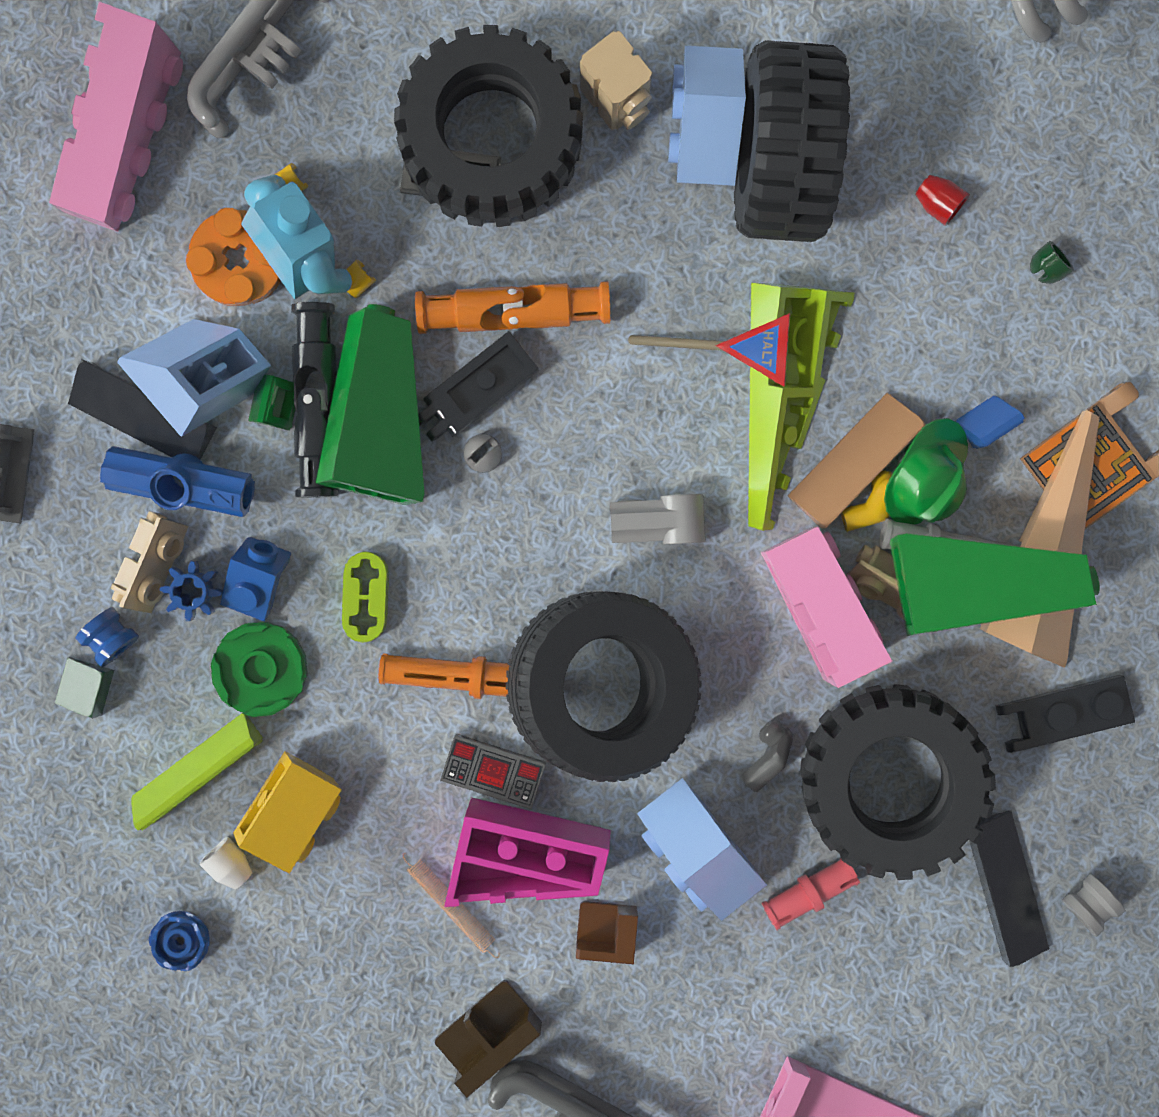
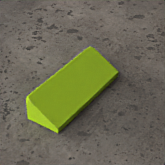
[131,713,263,831]

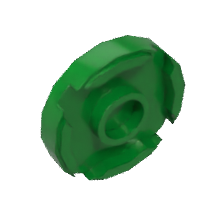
[211,622,308,717]

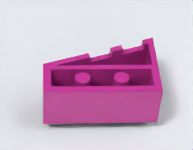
[444,797,611,907]

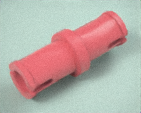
[761,858,860,931]

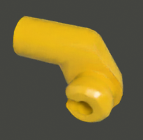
[840,470,893,532]

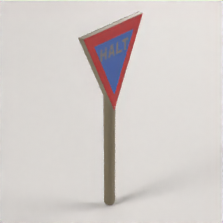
[628,313,790,387]

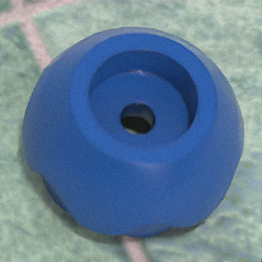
[149,911,210,971]

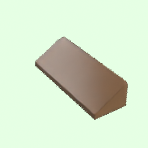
[787,393,926,529]

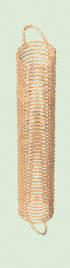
[403,853,500,958]

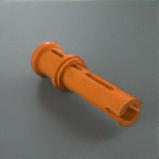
[378,653,509,699]

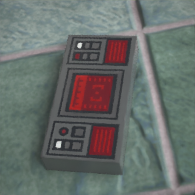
[440,734,546,810]

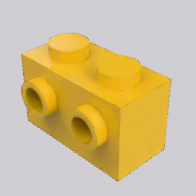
[233,751,342,874]

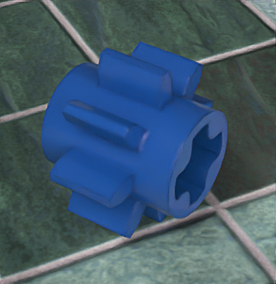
[160,561,223,621]

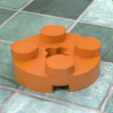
[186,208,281,306]

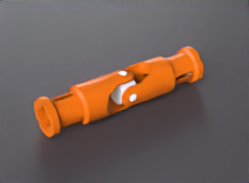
[415,281,610,334]

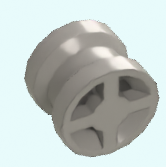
[1061,874,1126,937]

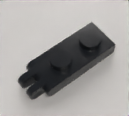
[418,331,539,442]

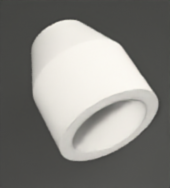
[199,837,253,890]

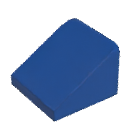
[956,395,1025,449]

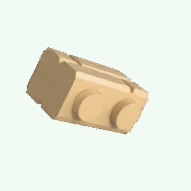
[580,31,652,130]

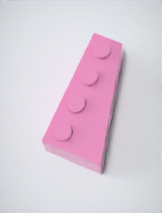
[49,2,183,232]

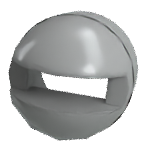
[463,434,502,473]

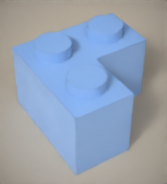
[668,46,746,186]
[637,778,767,921]

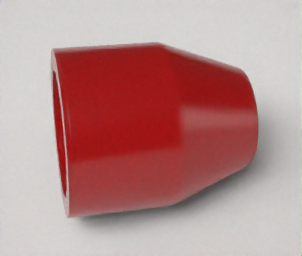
[915,175,970,226]

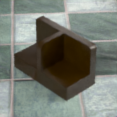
[435,980,542,1098]

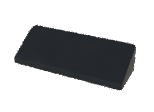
[68,359,217,460]
[969,810,1050,968]

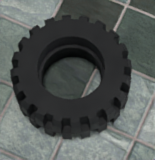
[394,25,583,227]
[734,40,850,242]
[800,684,996,880]

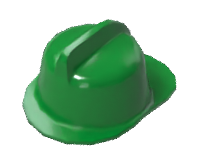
[884,418,968,525]

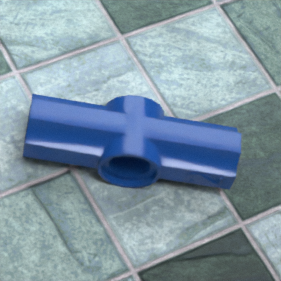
[100,446,255,517]

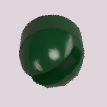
[1030,241,1074,284]

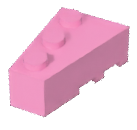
[761,527,893,688]

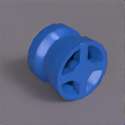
[75,607,139,667]

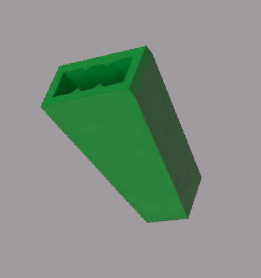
[316,304,425,505]
[889,533,1100,636]

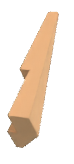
[980,410,1099,668]

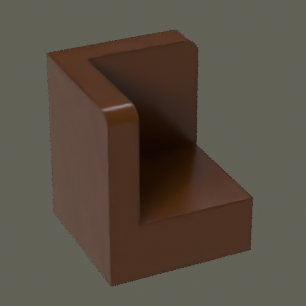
[576,901,638,965]

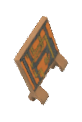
[1020,382,1159,529]

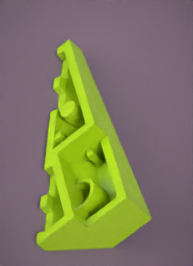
[748,282,855,531]

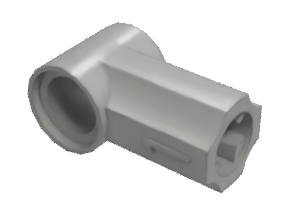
[610,494,706,544]

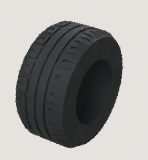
[506,591,702,782]

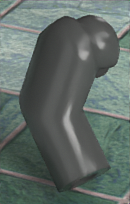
[742,720,793,792]

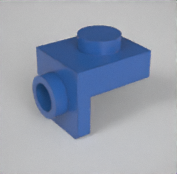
[220,537,291,622]

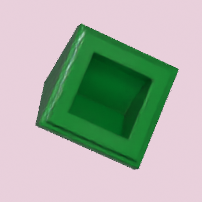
[248,374,296,431]

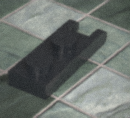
[995,675,1135,753]

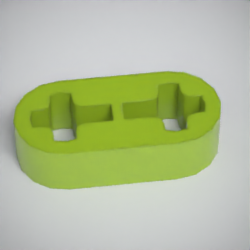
[341,552,389,643]

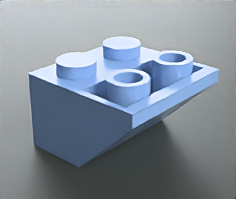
[117,319,271,437]

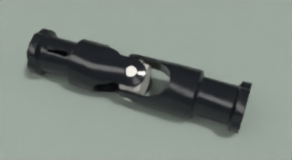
[291,302,339,498]

